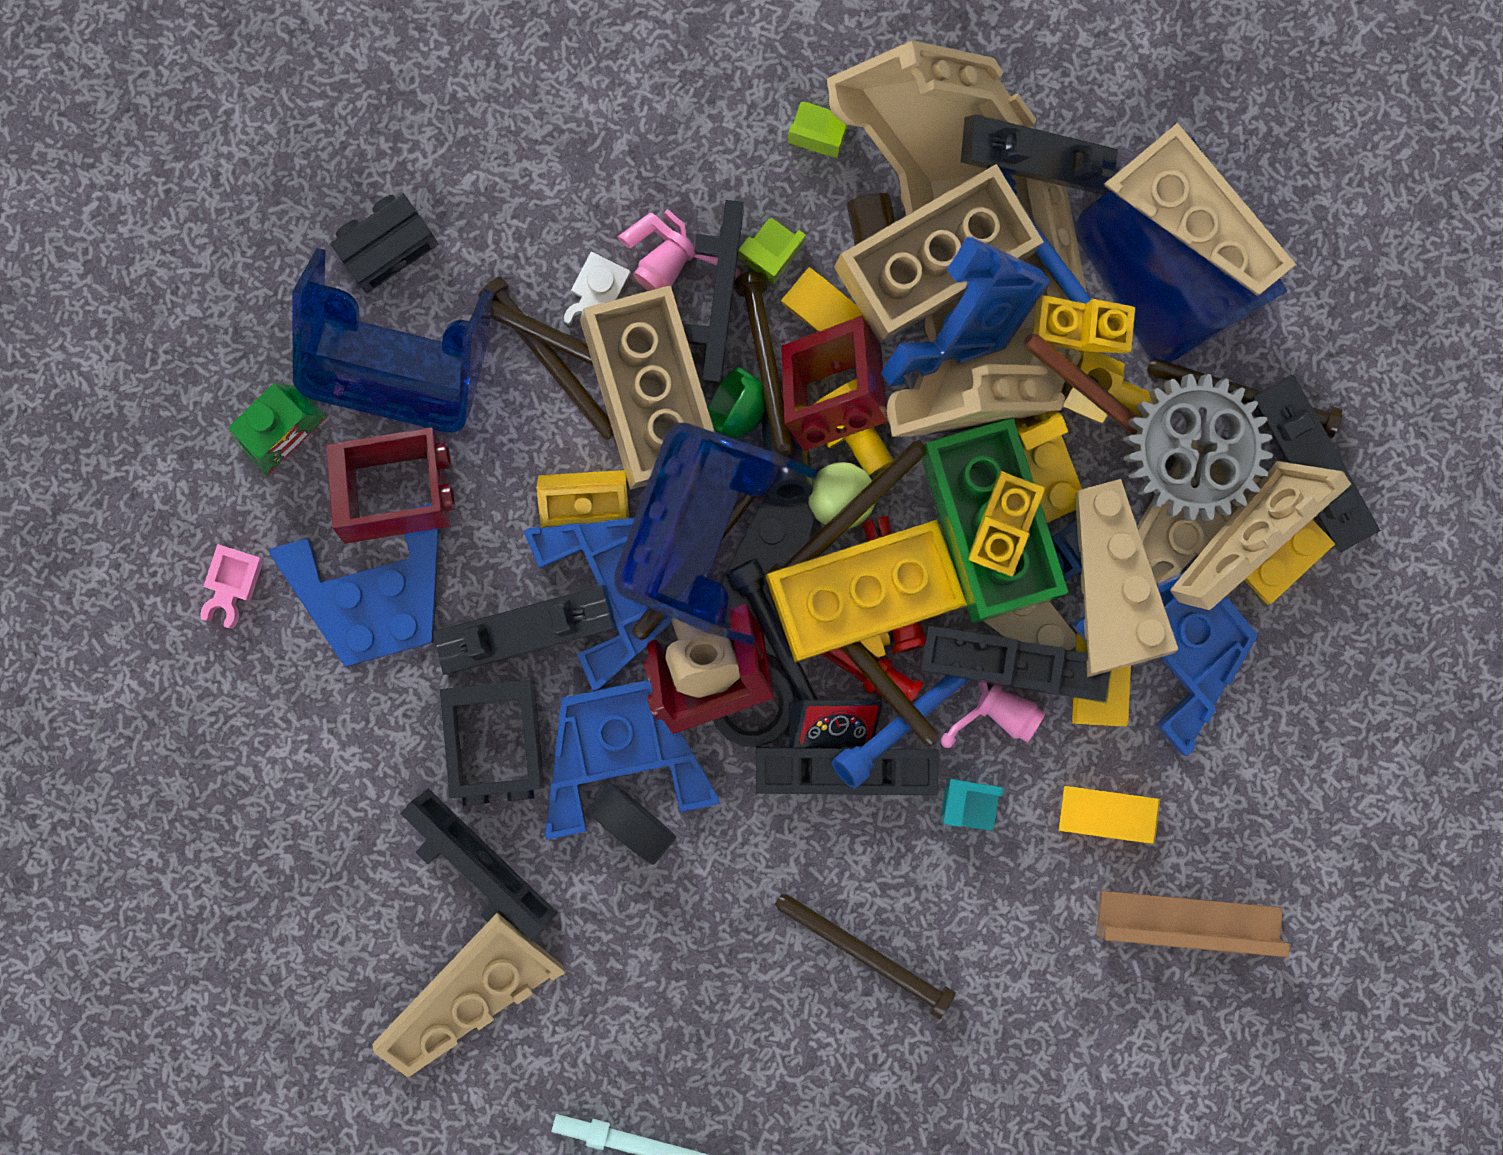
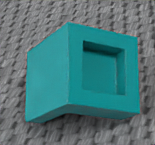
[940,778,1004,831]

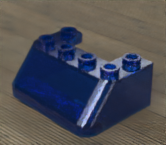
[1075,138,1288,363]

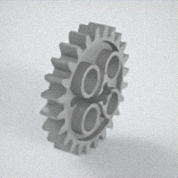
[1123,374,1273,521]

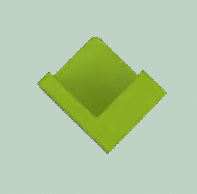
[787,102,848,159]
[738,218,806,285]

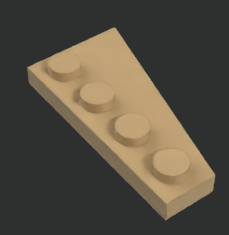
[1104,123,1296,296]
[1075,479,1178,677]

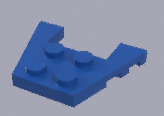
[881,237,1051,386]
[269,503,439,667]
[523,515,700,691]
[1071,572,1258,757]
[545,680,720,840]

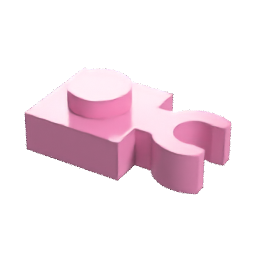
[201,544,264,629]

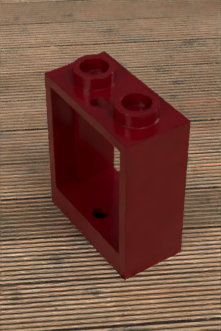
[781,315,888,451]
[326,428,455,544]

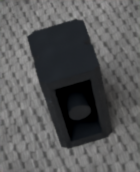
[330,193,439,294]

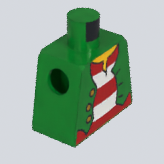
[228,383,327,476]

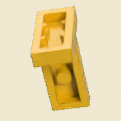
[1014,412,1082,523]

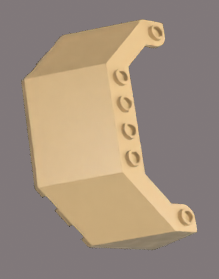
[826,40,1087,437]

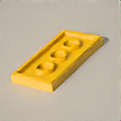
[765,520,967,662]

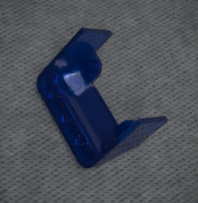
[292,248,493,433]
[614,423,817,645]

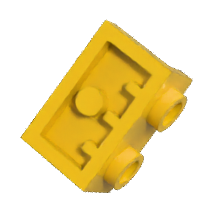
[1244,519,1335,605]

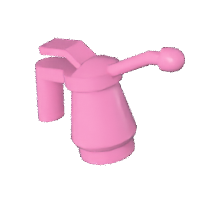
[617,209,741,291]
[941,682,1046,748]

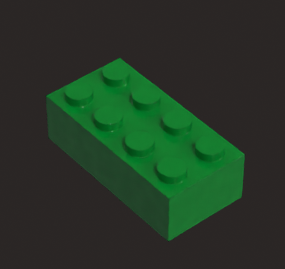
[921,418,1068,624]

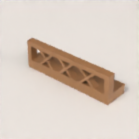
[1096,890,1290,957]

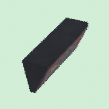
[788,700,882,748]

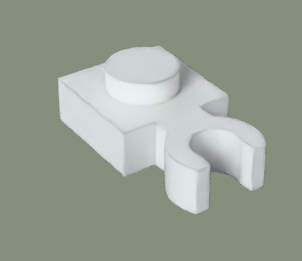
[564,251,631,326]

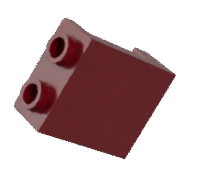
[644,603,774,734]

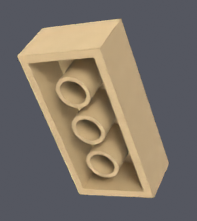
[834,164,1044,344]
[580,285,722,490]

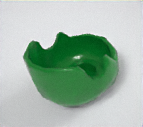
[708,368,766,439]

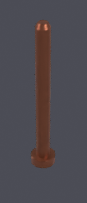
[1024,333,1140,435]

